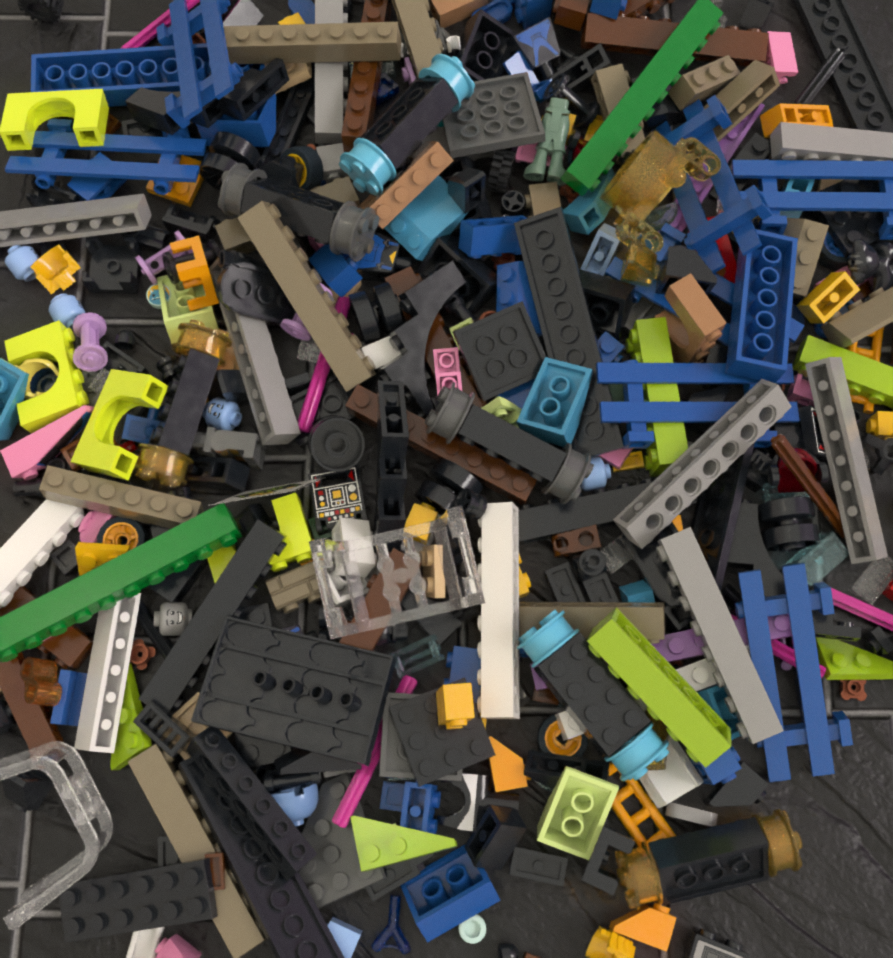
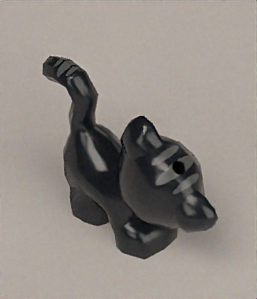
[847,239,893,303]

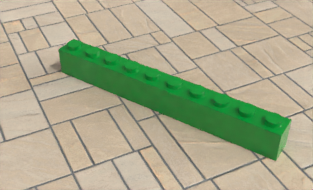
[560,0,724,196]
[0,503,243,662]

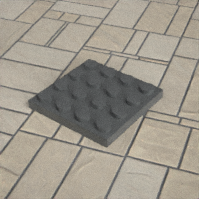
[442,72,546,158]

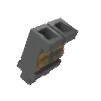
[192,427,266,471]

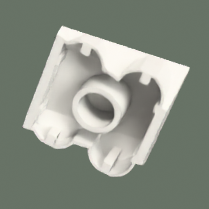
[639,735,704,808]

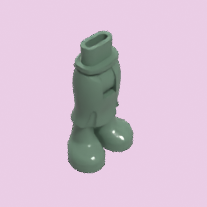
[523,98,570,185]

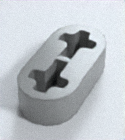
[665,802,718,827]

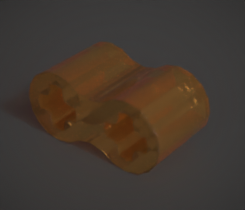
[20,657,62,707]

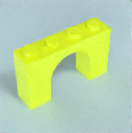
[0,89,109,151]
[4,320,89,434]
[70,369,169,480]
[207,492,317,583]

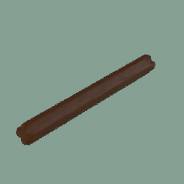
[770,434,845,538]

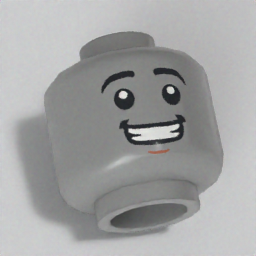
[154,602,192,636]

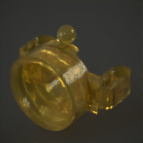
[600,129,721,258]

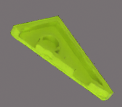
[815,637,893,680]
[110,663,152,770]
[350,816,458,872]

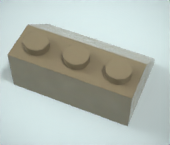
[783,218,829,300]
[821,287,893,348]

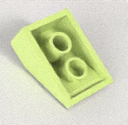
[157,275,220,344]
[537,766,619,860]

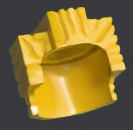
[30,244,81,294]
[585,926,636,958]

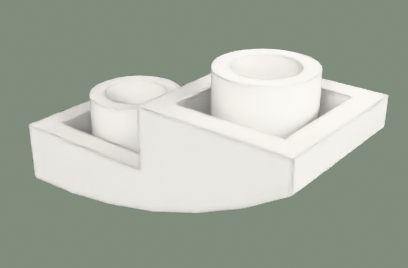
[360,336,401,370]

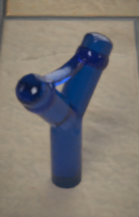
[371,895,411,955]

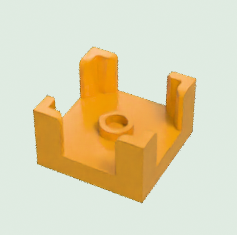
[170,236,219,311]

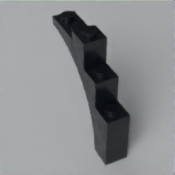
[378,261,466,420]

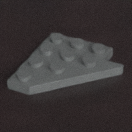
[299,773,387,909]

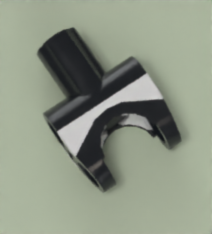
[437,773,519,831]

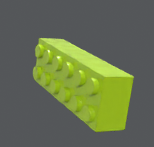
[625,317,688,477]
[587,607,732,768]

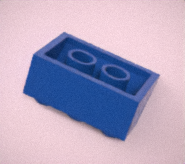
[196,94,276,147]
[496,261,543,336]
[400,845,501,943]

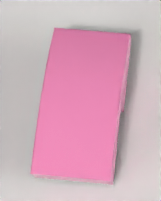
[433,347,462,396]

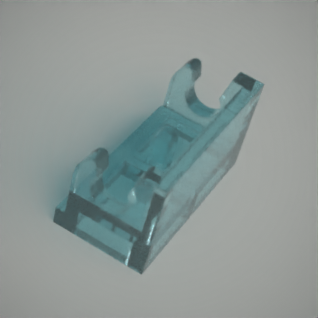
[785,531,849,586]

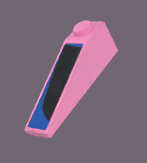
[0,405,94,481]

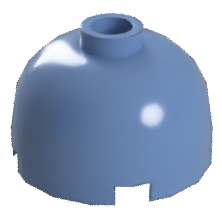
[270,782,319,826]

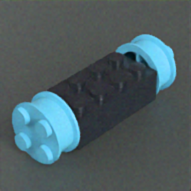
[339,54,475,196]
[516,610,669,781]

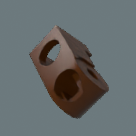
[551,524,601,558]

